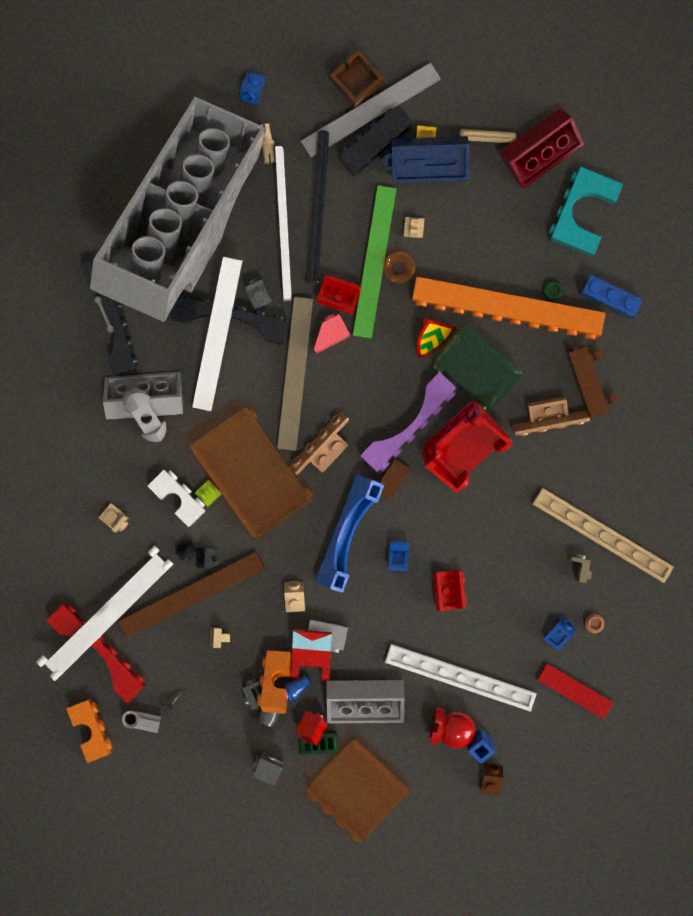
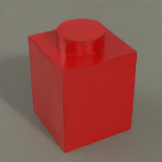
[295,711,328,746]

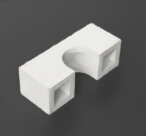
[148,470,206,527]

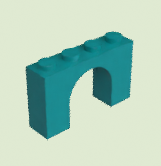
[549,167,623,257]

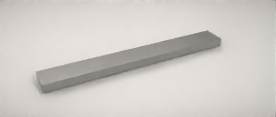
[301,63,441,158]

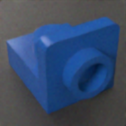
[544,617,575,651]

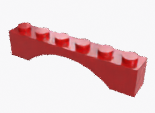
[46,603,146,703]

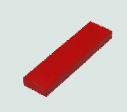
[537,663,613,719]

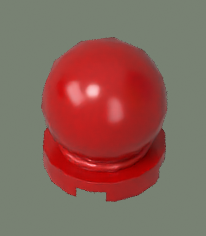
[429,706,476,749]

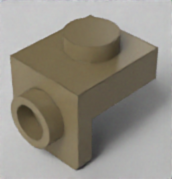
[569,554,592,583]

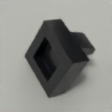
[196,548,218,568]

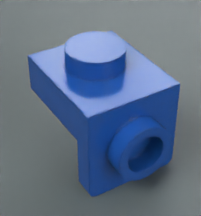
[239,71,266,105]
[388,540,409,571]

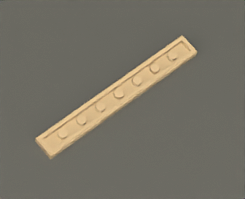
[532,488,674,583]

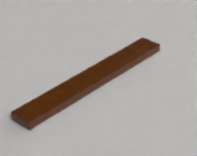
[119,552,265,638]

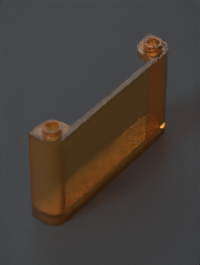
[189,407,313,541]

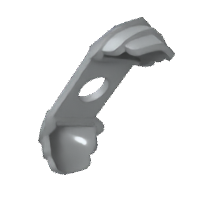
[123,388,166,442]

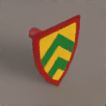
[416,318,456,358]

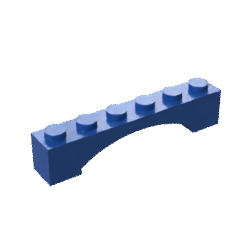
[315,475,384,593]

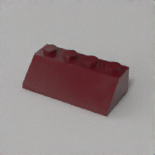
[499,108,584,189]

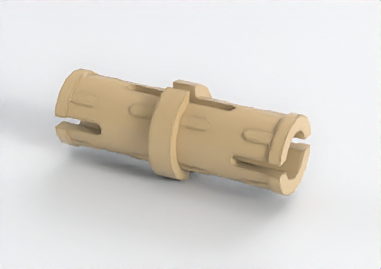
[261,123,276,164]

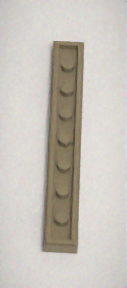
[277,297,313,451]

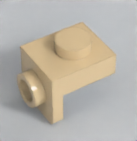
[284,581,305,612]

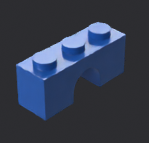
[580,275,643,320]

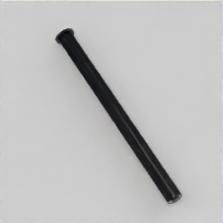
[305,130,329,284]

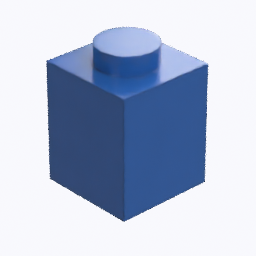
[467,729,495,764]

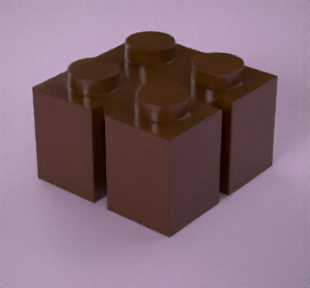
[330,50,384,108]

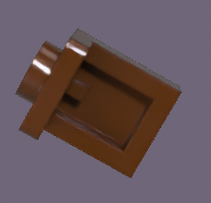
[480,763,503,796]

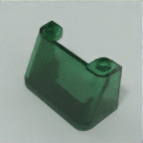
[432,325,522,412]

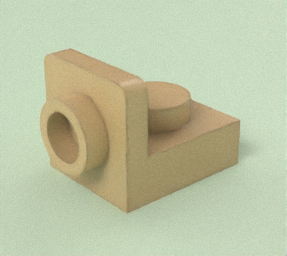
[99,503,129,533]

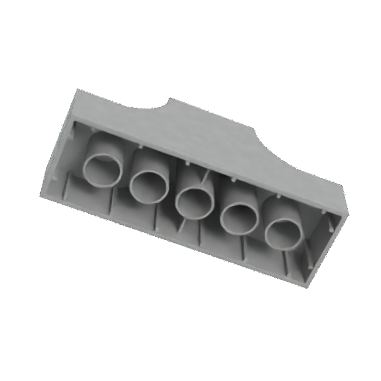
[90,97,266,322]

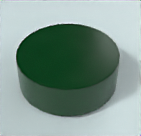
[543,281,563,301]

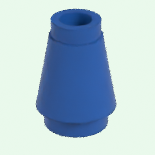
[282,675,311,701]

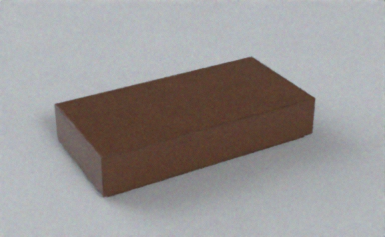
[380,459,411,501]

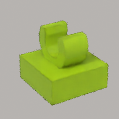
[195,480,222,507]

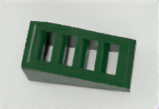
[299,732,338,755]

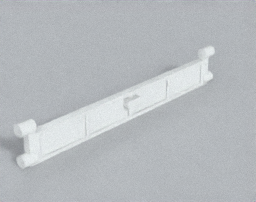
[36,545,173,681]

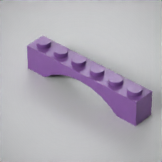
[360,372,456,472]

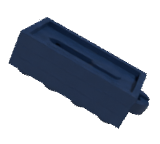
[382,136,470,183]

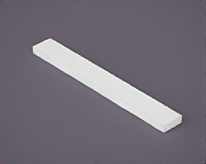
[275,146,292,301]
[192,257,242,411]
[385,644,537,712]

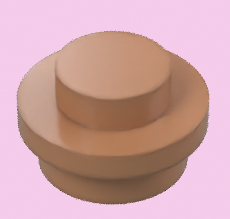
[585,614,605,633]

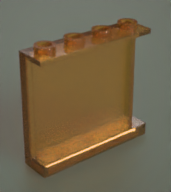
[307,737,411,844]

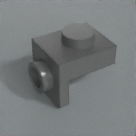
[242,678,260,710]

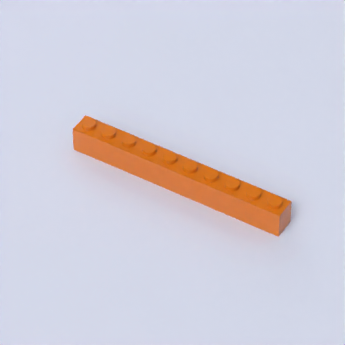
[412,277,605,340]

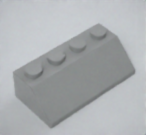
[103,372,183,420]
[327,680,405,723]

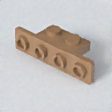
[511,396,590,436]
[289,412,349,475]

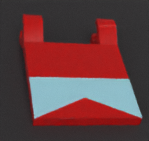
[291,629,332,681]

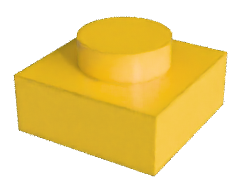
[416,126,436,138]

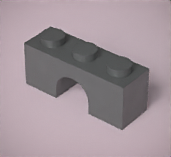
[252,751,284,786]

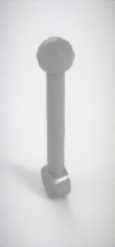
[94,296,114,333]

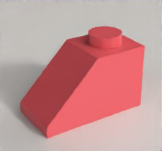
[314,314,350,354]

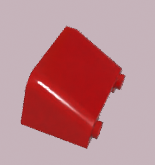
[421,401,512,493]

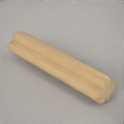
[460,129,516,143]

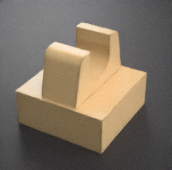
[404,217,424,239]
[210,627,230,648]

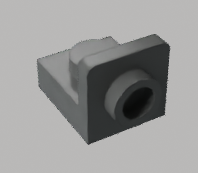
[245,279,272,311]

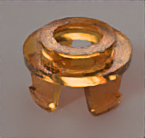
[384,251,415,284]

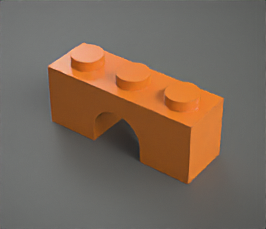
[258,651,292,714]
[67,698,113,763]

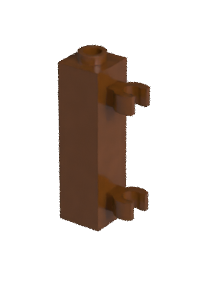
[567,345,619,419]

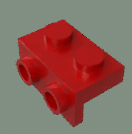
[316,275,361,315]
[433,570,467,611]

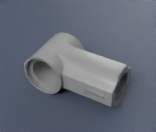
[122,709,161,733]

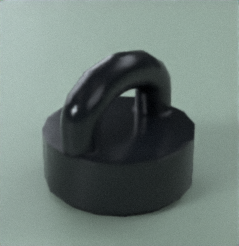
[175,540,196,561]

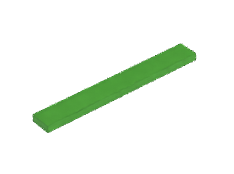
[353,185,397,339]

